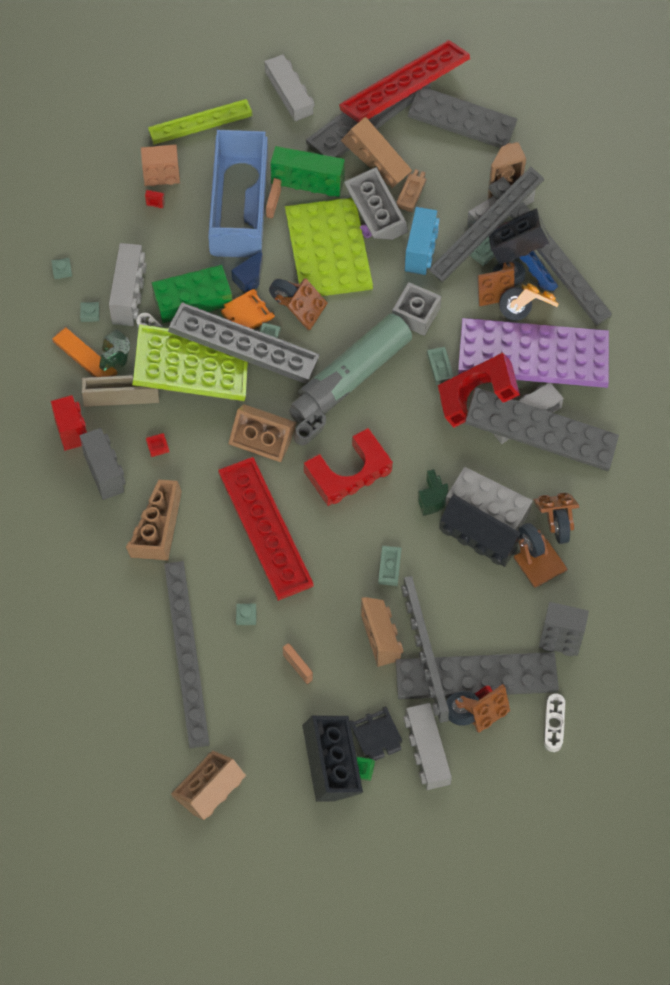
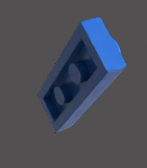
[520,251,558,291]

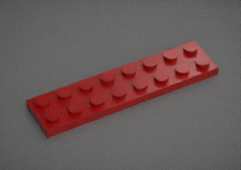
[339,40,470,123]
[218,457,314,601]

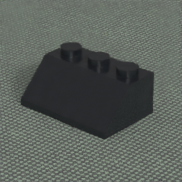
[489,208,550,266]

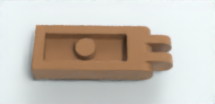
[396,169,427,213]

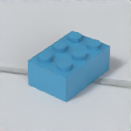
[405,207,440,275]

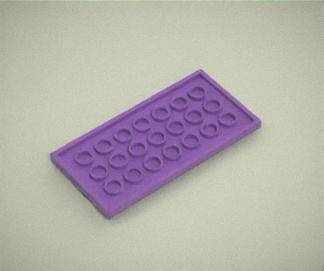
[458,318,609,388]

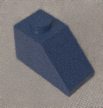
[231,252,263,294]

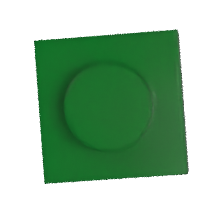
[357,757,375,781]

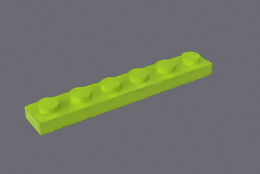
[148,99,253,145]

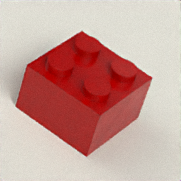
[50,395,87,451]

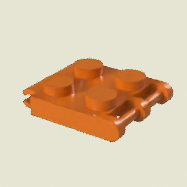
[221,289,275,329]

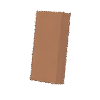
[266,179,281,218]
[283,644,313,684]

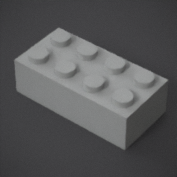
[109,243,147,326]
[445,467,533,531]

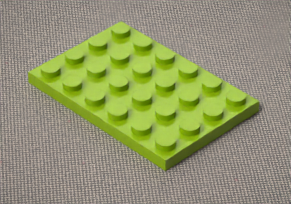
[285,198,373,296]
[132,324,248,401]

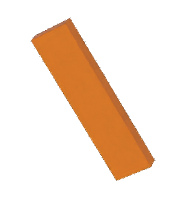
[52,327,117,377]

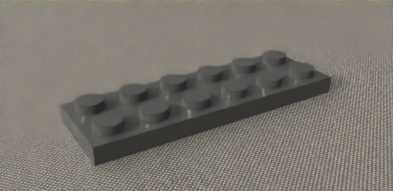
[408,87,517,148]

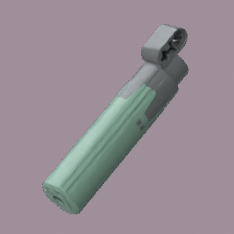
[289,314,412,445]

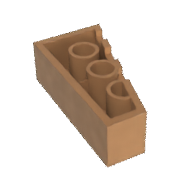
[341,117,412,188]
[126,480,182,560]

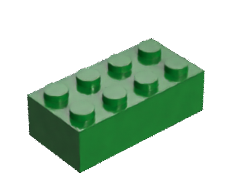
[270,146,345,197]
[151,265,232,324]

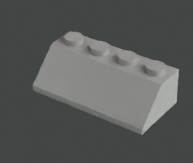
[344,167,408,240]

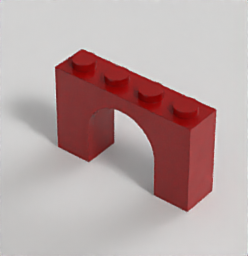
[438,352,520,428]
[304,428,393,506]

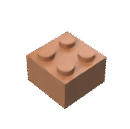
[141,145,180,186]

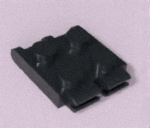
[350,706,402,761]

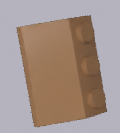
[488,142,526,199]
[228,404,297,462]
[361,597,403,667]
[171,751,246,820]

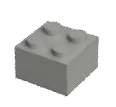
[392,282,442,336]

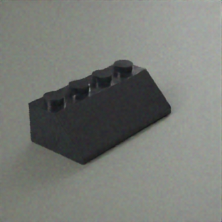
[439,494,520,567]
[302,715,363,802]

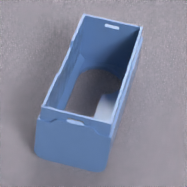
[208,130,268,258]

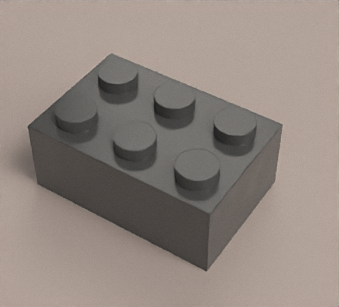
[79,428,126,500]
[539,602,589,656]

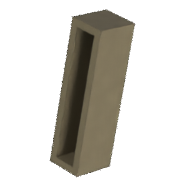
[82,375,159,407]

